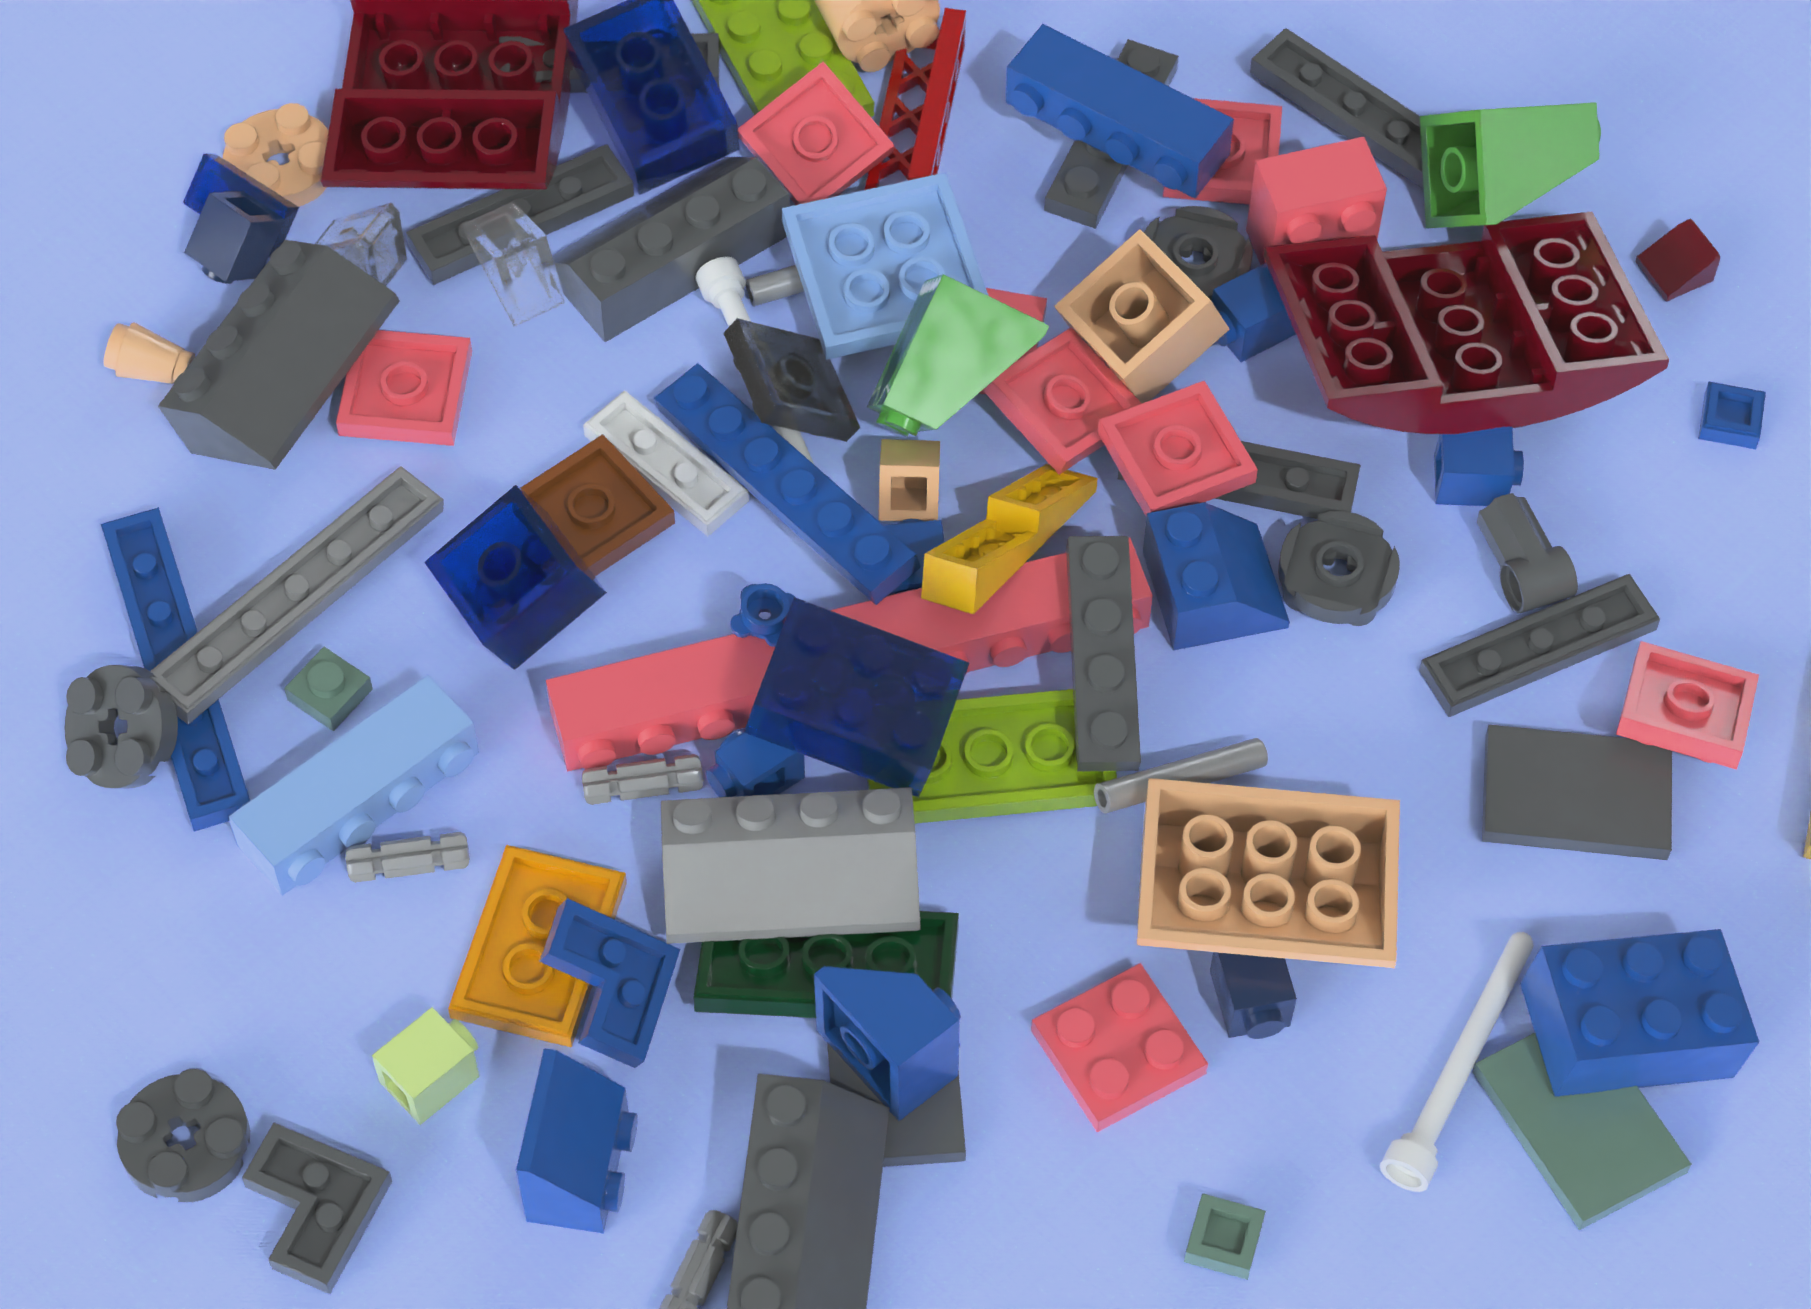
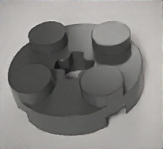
[1144,206,1253,301]
[1278,511,1400,626]
[64,665,178,789]
[116,1069,251,1203]

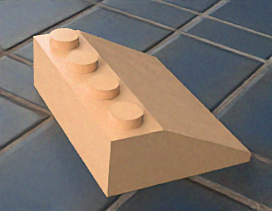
[1137,778,1400,968]

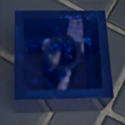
[424,485,607,670]

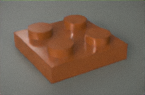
[508,434,675,586]

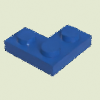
[539,898,681,1068]

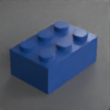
[1520,929,1760,1097]

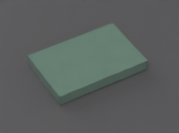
[1472,1033,1692,1231]

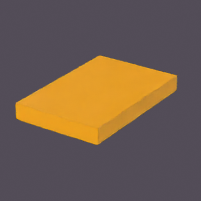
[448,845,627,1048]

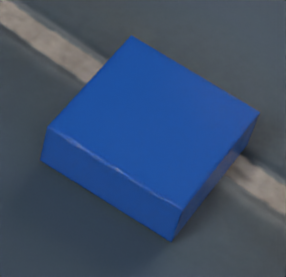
[1698,381,1766,450]

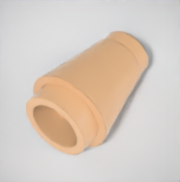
[104,322,195,384]

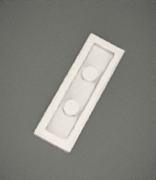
[583,390,749,537]

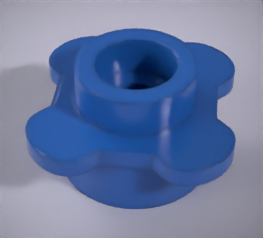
[730,583,799,647]

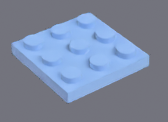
[782,173,989,360]

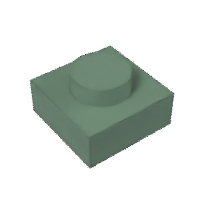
[284,646,373,731]
[1184,1193,1266,1280]

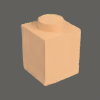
[878,439,940,521]

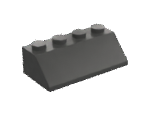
[541,157,790,342]
[158,240,400,470]
[727,1073,890,1309]

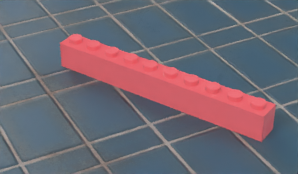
[546,537,1153,772]

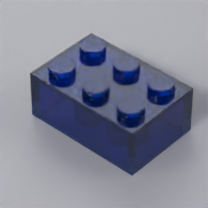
[564,0,740,195]
[744,597,969,798]

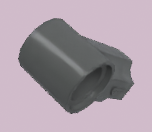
[1476,493,1578,614]

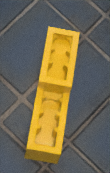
[921,464,1098,614]

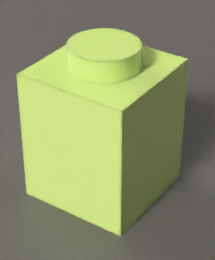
[372,1007,480,1125]

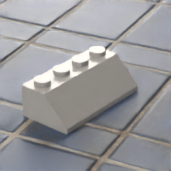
[661,788,920,944]

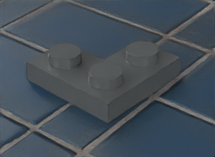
[242,1122,392,1294]

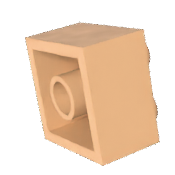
[1054,229,1230,403]

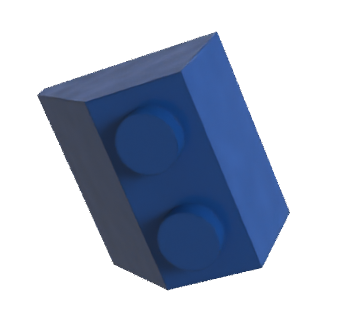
[1143,502,1290,651]
[814,966,961,1121]
[516,1048,638,1234]

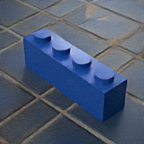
[1006,24,1234,199]

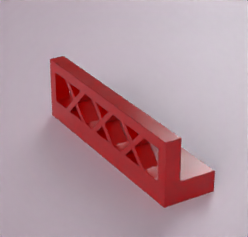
[864,8,966,190]

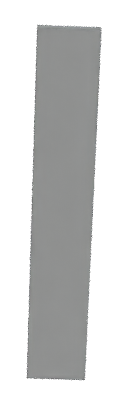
[150,466,444,724]

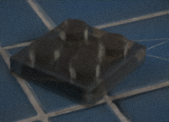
[723,318,861,442]

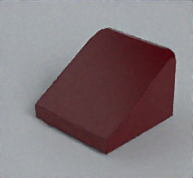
[1635,218,1720,302]

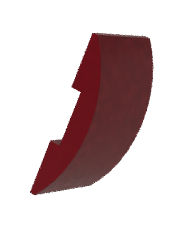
[321,0,578,190]
[1264,211,1670,434]

